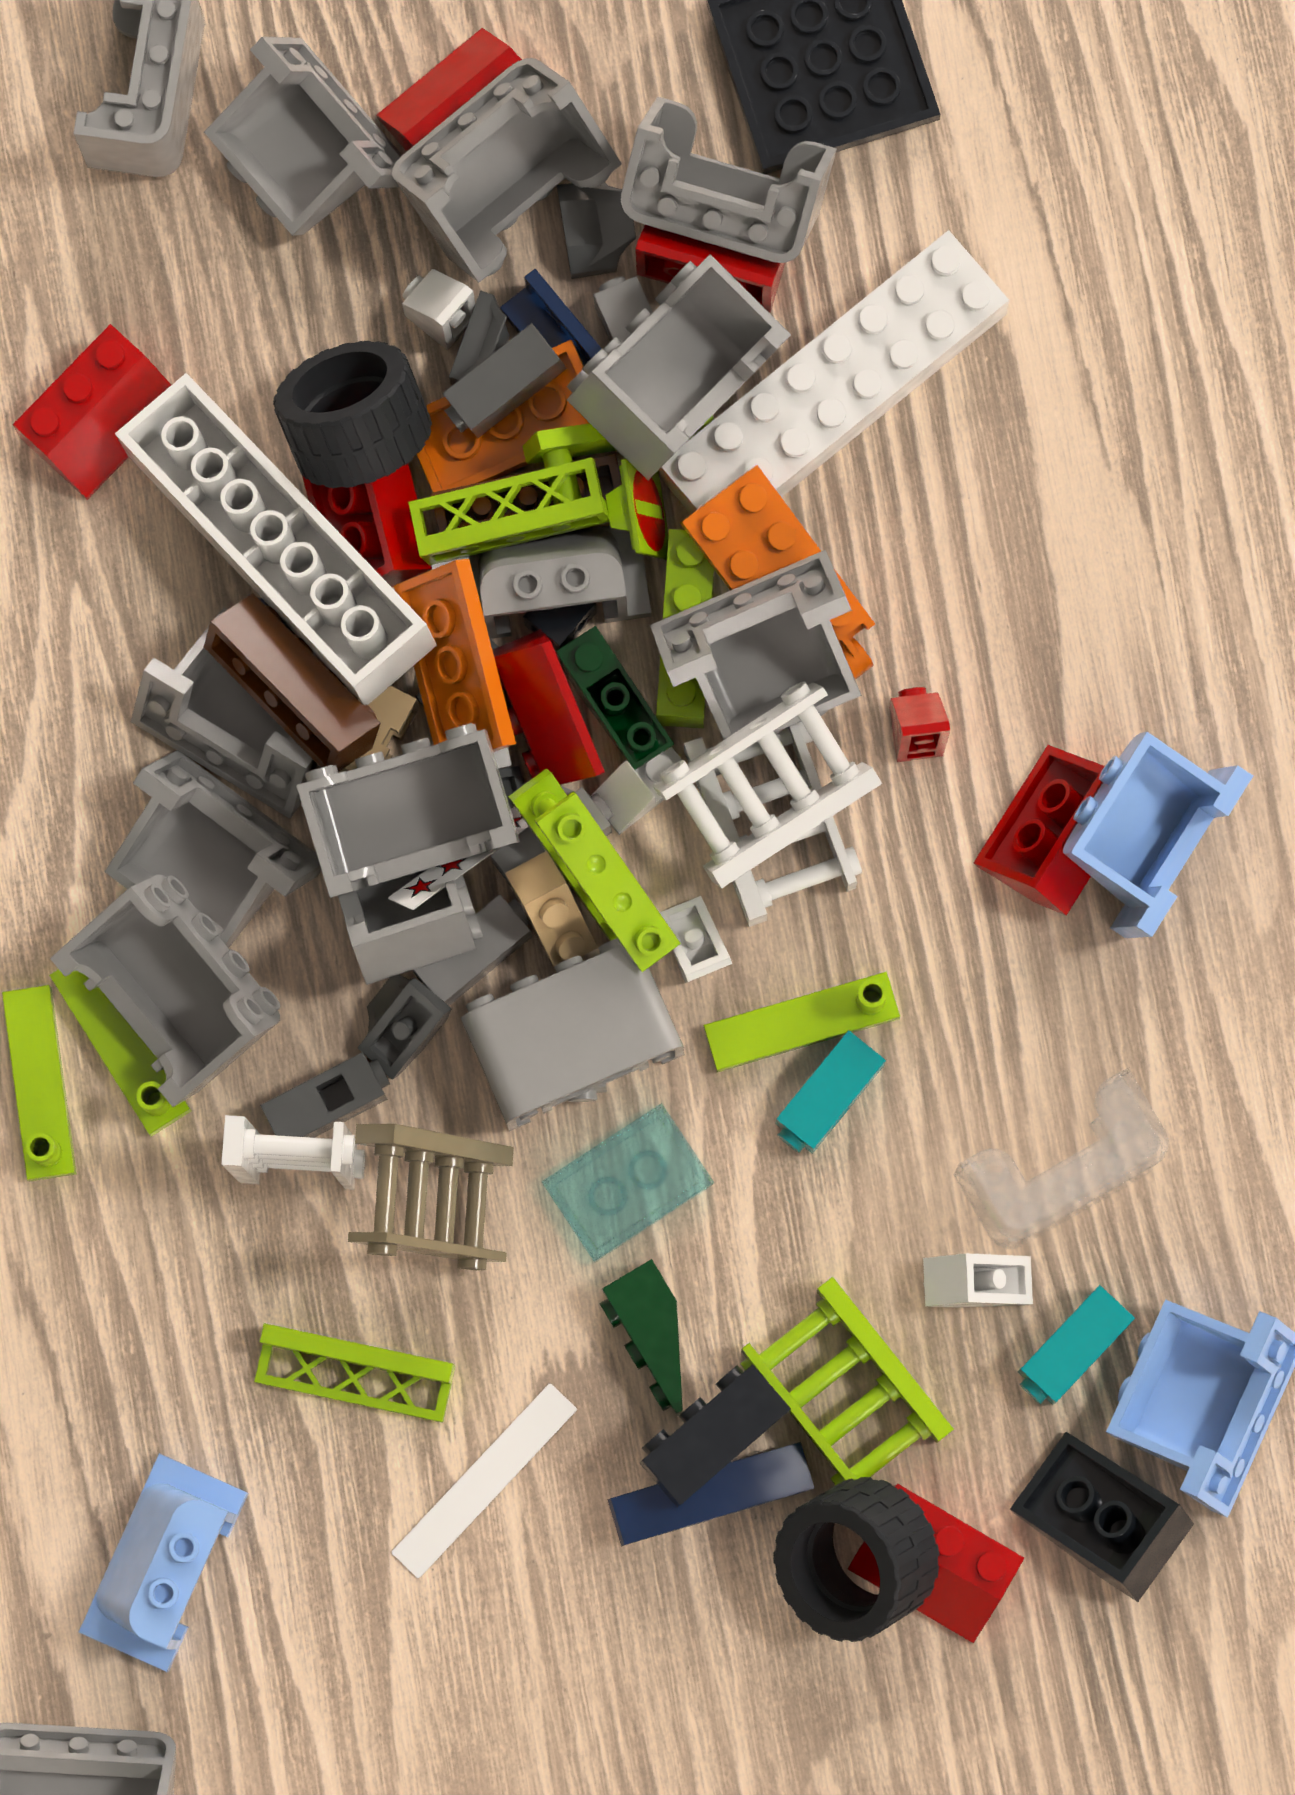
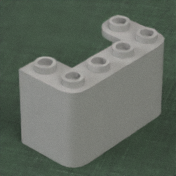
[73,0,205,177]
[391,58,622,283]
[621,97,837,263]
[566,254,791,480]
[296,723,520,898]
[338,869,483,985]
[50,874,280,1107]
[461,938,684,1131]

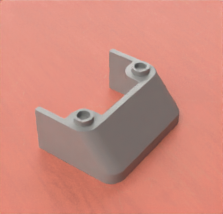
[0,1723,176,1795]

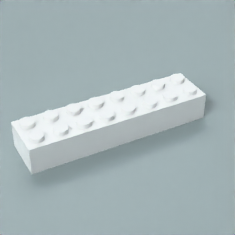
[659,230,1009,514]
[115,373,437,706]

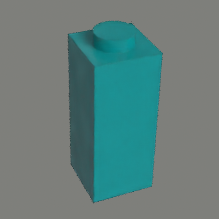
[775,1030,886,1154]
[1018,1285,1135,1405]

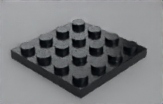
[707,0,941,174]

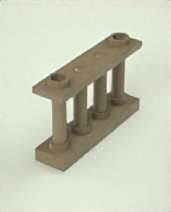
[348,1124,514,1270]

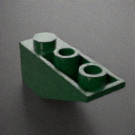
[556,626,674,770]
[599,1259,683,1416]

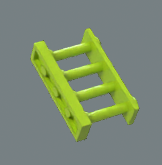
[508,768,681,972]
[740,1277,954,1486]

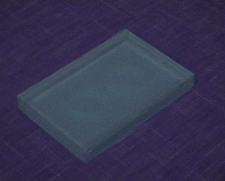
[542,1103,714,1263]

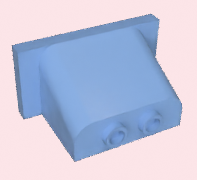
[1063,732,1253,938]
[1106,1299,1295,1518]
[79,1453,249,1672]

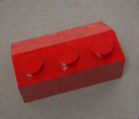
[376,28,522,151]
[635,225,786,313]
[12,324,171,500]
[302,464,432,587]
[492,629,605,785]
[973,745,1105,916]
[847,1483,1025,1643]

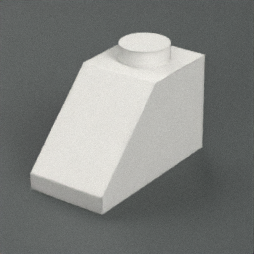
[402,269,475,351]
[923,1253,1033,1307]

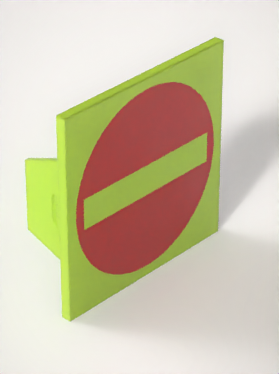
[606,459,669,560]

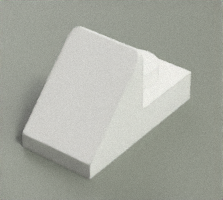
[590,747,682,835]
[660,896,732,983]

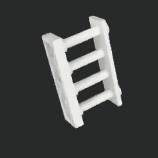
[653,682,882,888]
[684,722,862,927]
[221,1115,365,1190]

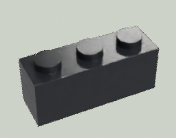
[640,1364,791,1508]

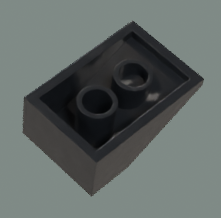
[1010,1432,1194,1602]

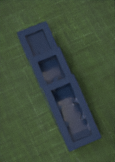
[607,1442,815,1546]

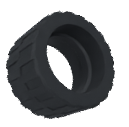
[273,341,432,488]
[773,1477,939,1642]

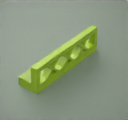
[409,457,610,566]
[254,1323,455,1423]

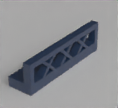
[500,269,618,453]

